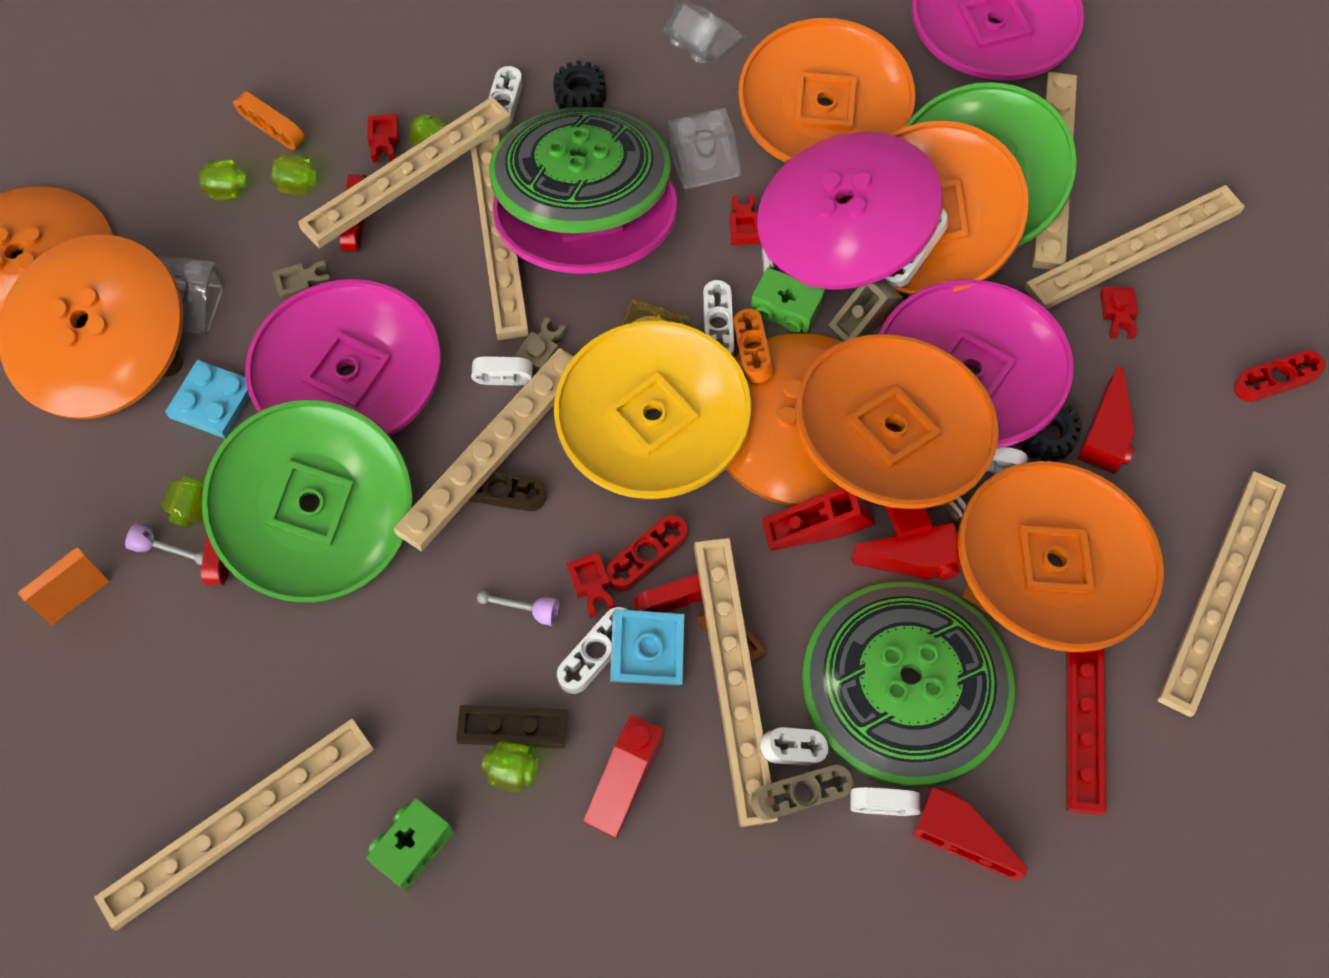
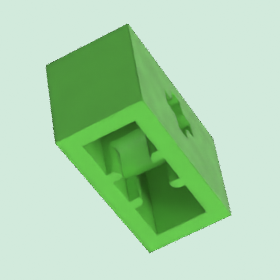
[751,267,825,334]
[366,798,455,892]

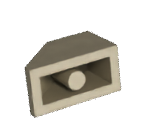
[829,279,904,341]

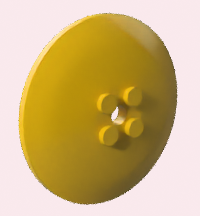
[554,321,751,499]

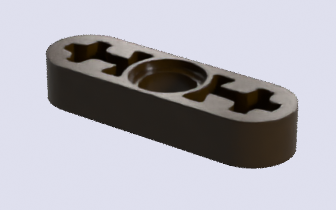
[468,471,546,511]

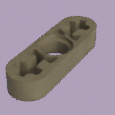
[751,765,853,820]

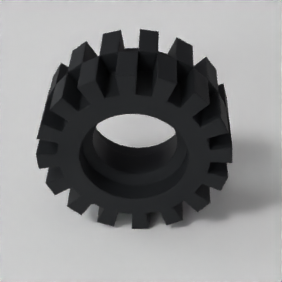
[553,61,606,109]
[1019,405,1082,462]

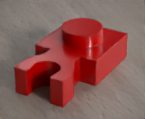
[367,114,399,163]
[729,195,761,245]
[1100,287,1138,339]
[566,552,615,618]

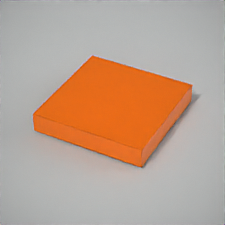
[18,547,110,626]

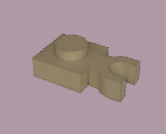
[272,260,331,303]
[515,317,567,372]

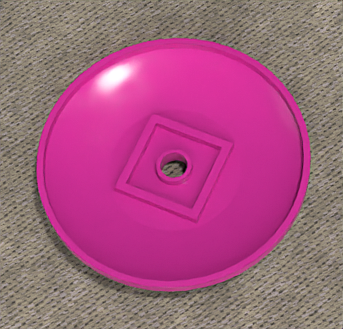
[911,0,1084,80]
[757,132,943,290]
[493,155,677,274]
[245,279,441,437]
[879,280,1074,449]

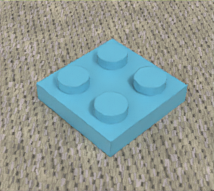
[165,360,250,439]
[610,609,684,686]

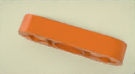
[233,91,305,150]
[733,309,773,383]

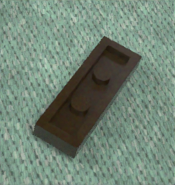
[456,705,568,748]

